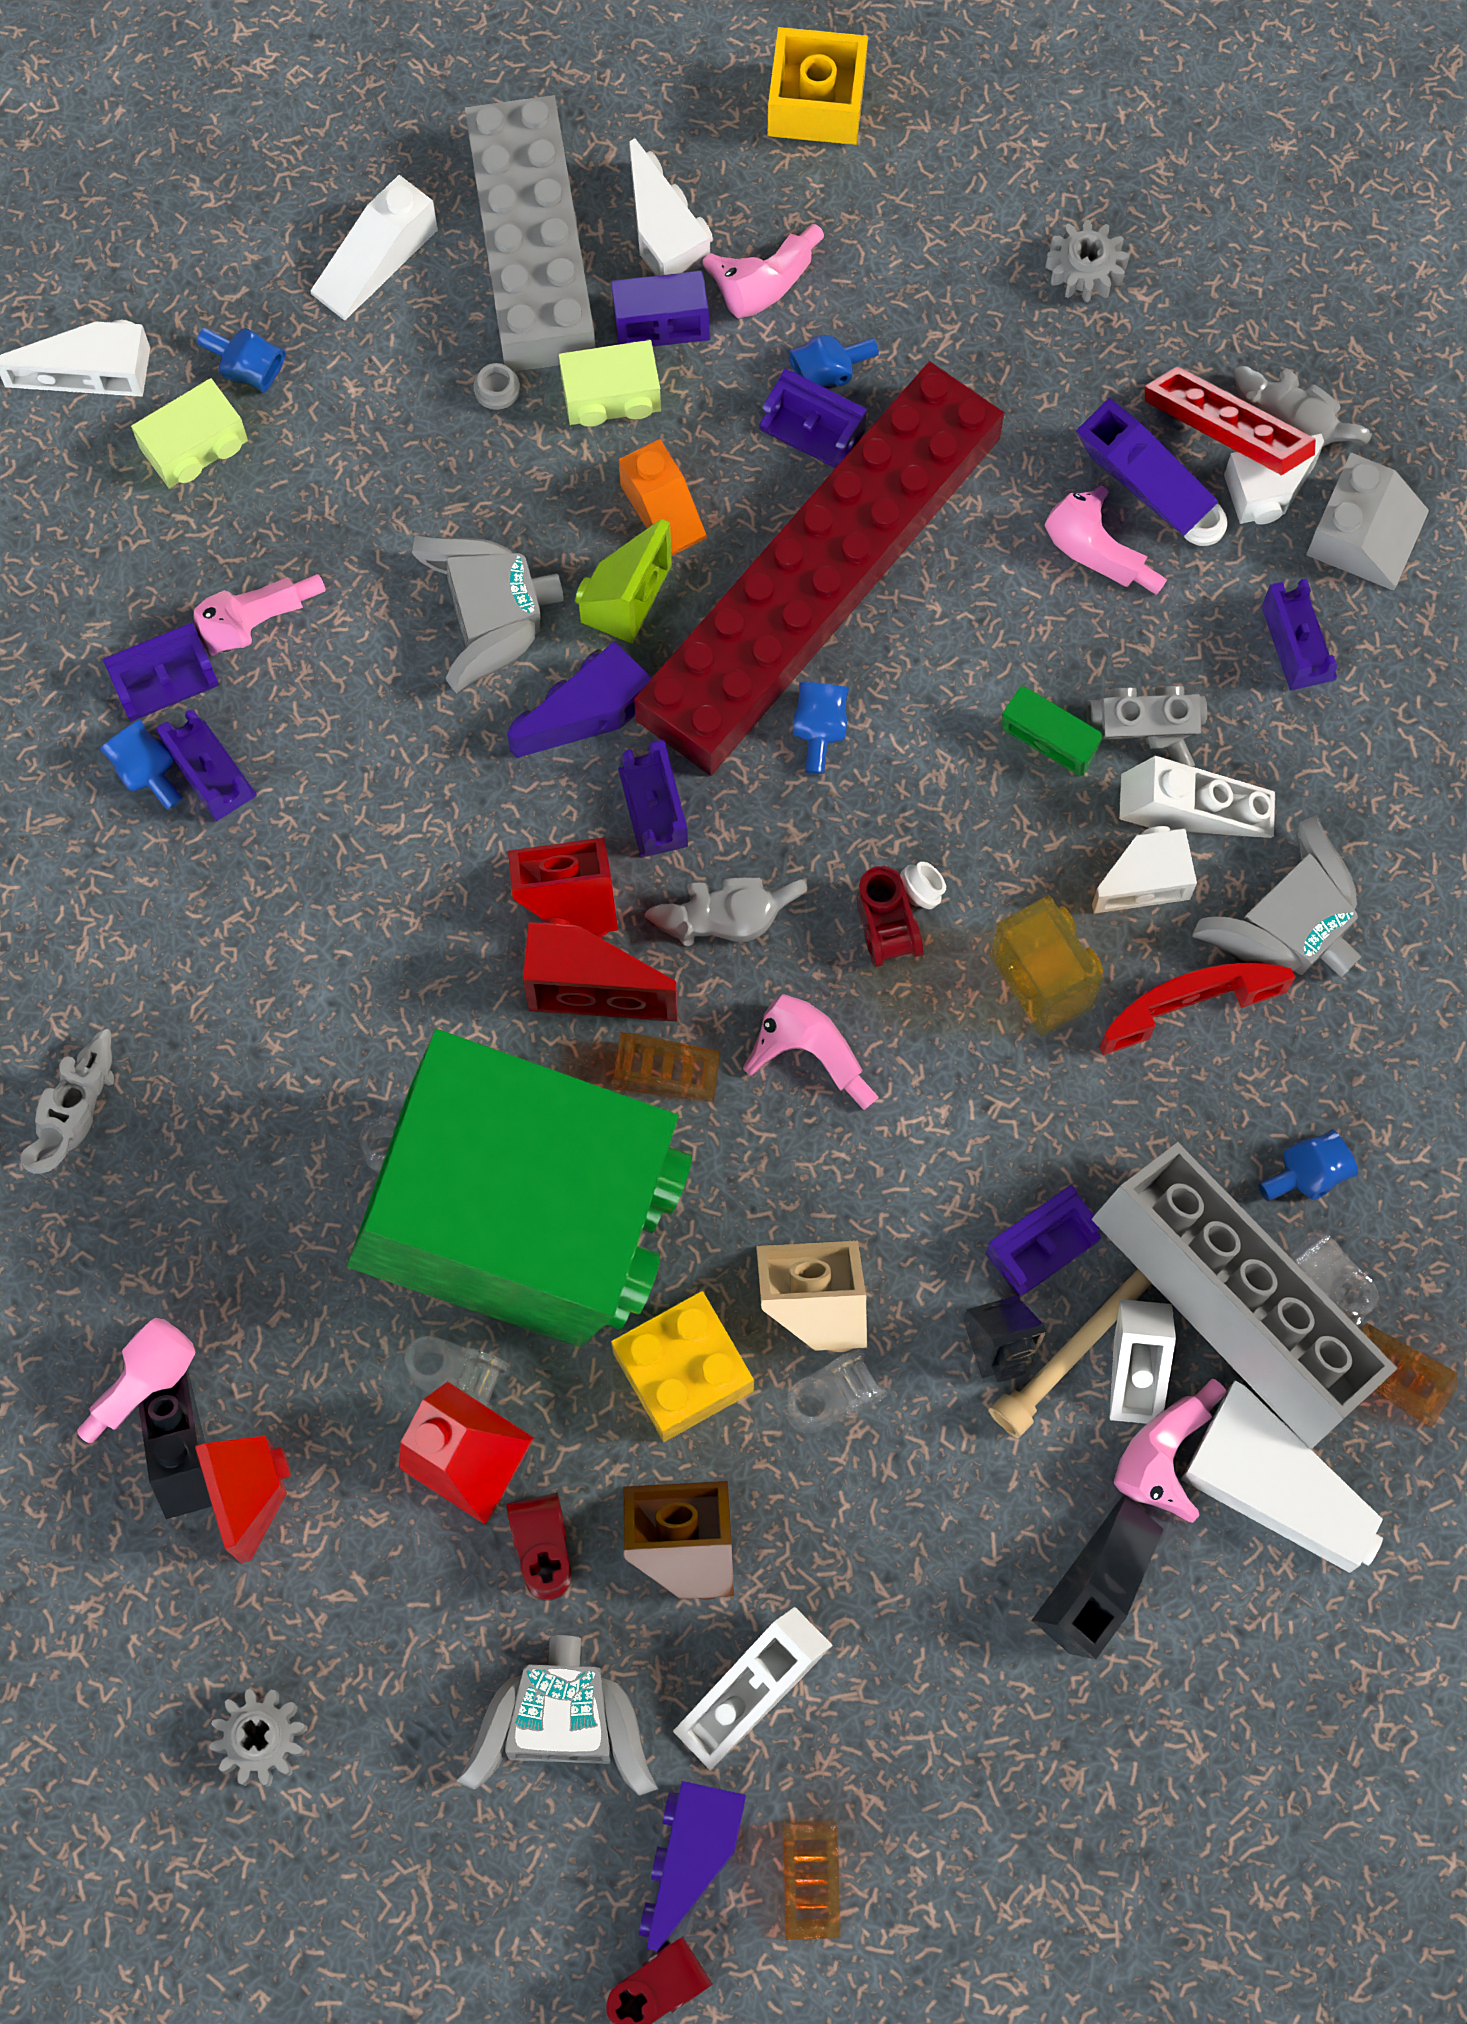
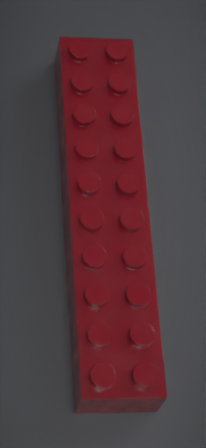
[634,361,1005,776]

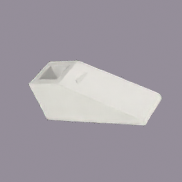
[629,139,713,276]
[1119,756,1275,838]

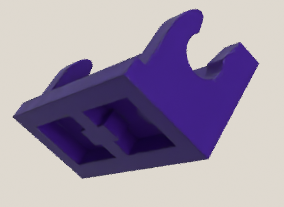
[611,271,710,347]
[759,368,867,468]
[1262,579,1337,691]
[102,622,219,722]
[156,710,257,821]
[618,740,688,858]
[985,1184,1101,1298]

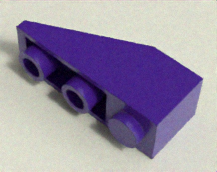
[1076,397,1218,536]
[507,641,652,758]
[639,1781,746,1952]

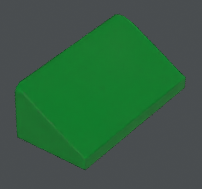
[1002,686,1102,777]

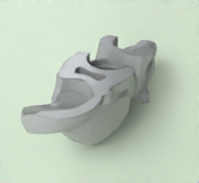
[1234,366,1372,447]
[644,878,807,946]
[20,1029,114,1174]

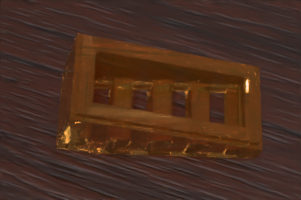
[614,1032,721,1101]
[1361,1323,1458,1427]
[781,1819,840,1940]

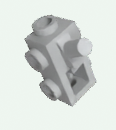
[1086,686,1207,767]

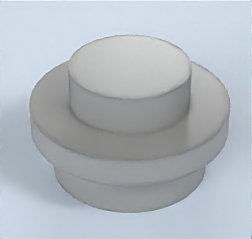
[473,363,520,410]

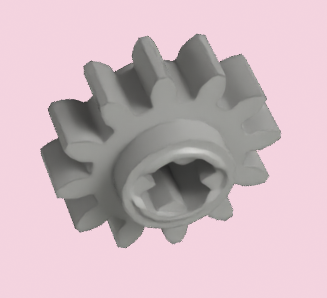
[1045,220,1129,302]
[209,1688,308,1787]

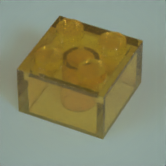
[990,895,1103,1037]

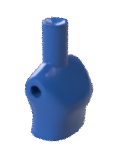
[197,328,286,393]
[789,335,879,387]
[792,682,849,774]
[100,720,183,810]
[1258,1129,1358,1202]

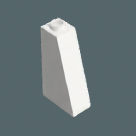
[1181,1381,1383,1573]

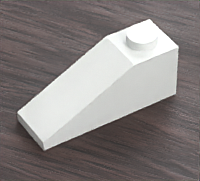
[311,175,438,320]
[0,320,150,396]
[673,1607,833,1770]

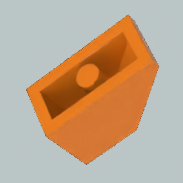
[619,439,707,556]

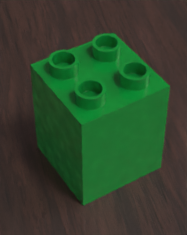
[346,1028,692,1347]

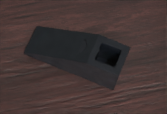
[963,1295,1046,1382]
[138,1368,212,1519]
[1032,1495,1163,1659]

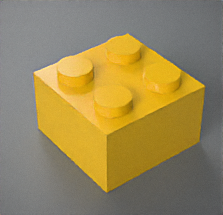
[767,27,868,145]
[611,1291,754,1442]

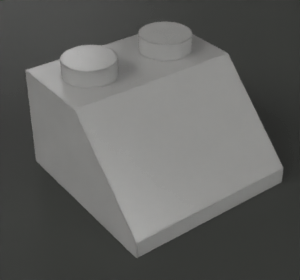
[1306,453,1429,591]

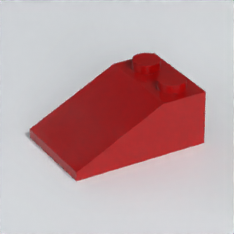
[523,918,678,1022]

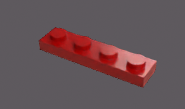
[1145,366,1316,476]

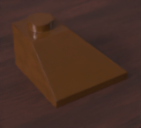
[623,1481,734,1600]

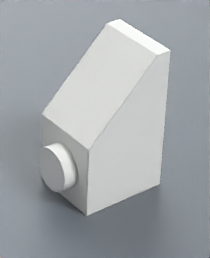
[1224,433,1324,524]
[1092,826,1197,913]
[1110,1299,1176,1424]

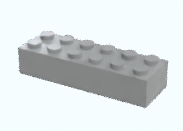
[465,95,596,372]
[1091,1142,1398,1449]

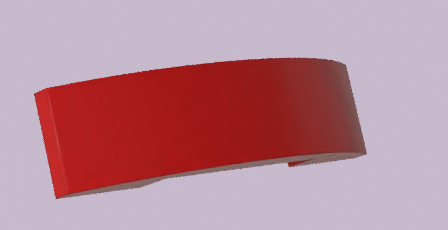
[1100,963,1295,1055]

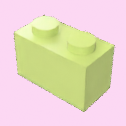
[559,340,661,427]
[131,378,248,489]

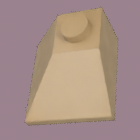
[756,1241,867,1352]

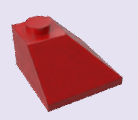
[508,837,618,937]
[399,1381,534,1525]
[195,1435,291,1564]

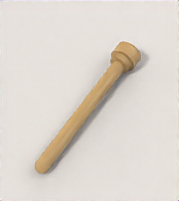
[989,1269,1152,1438]

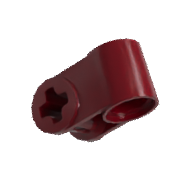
[857,866,923,968]
[506,1492,571,1601]
[606,1936,713,2024]

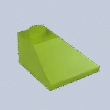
[575,519,672,644]

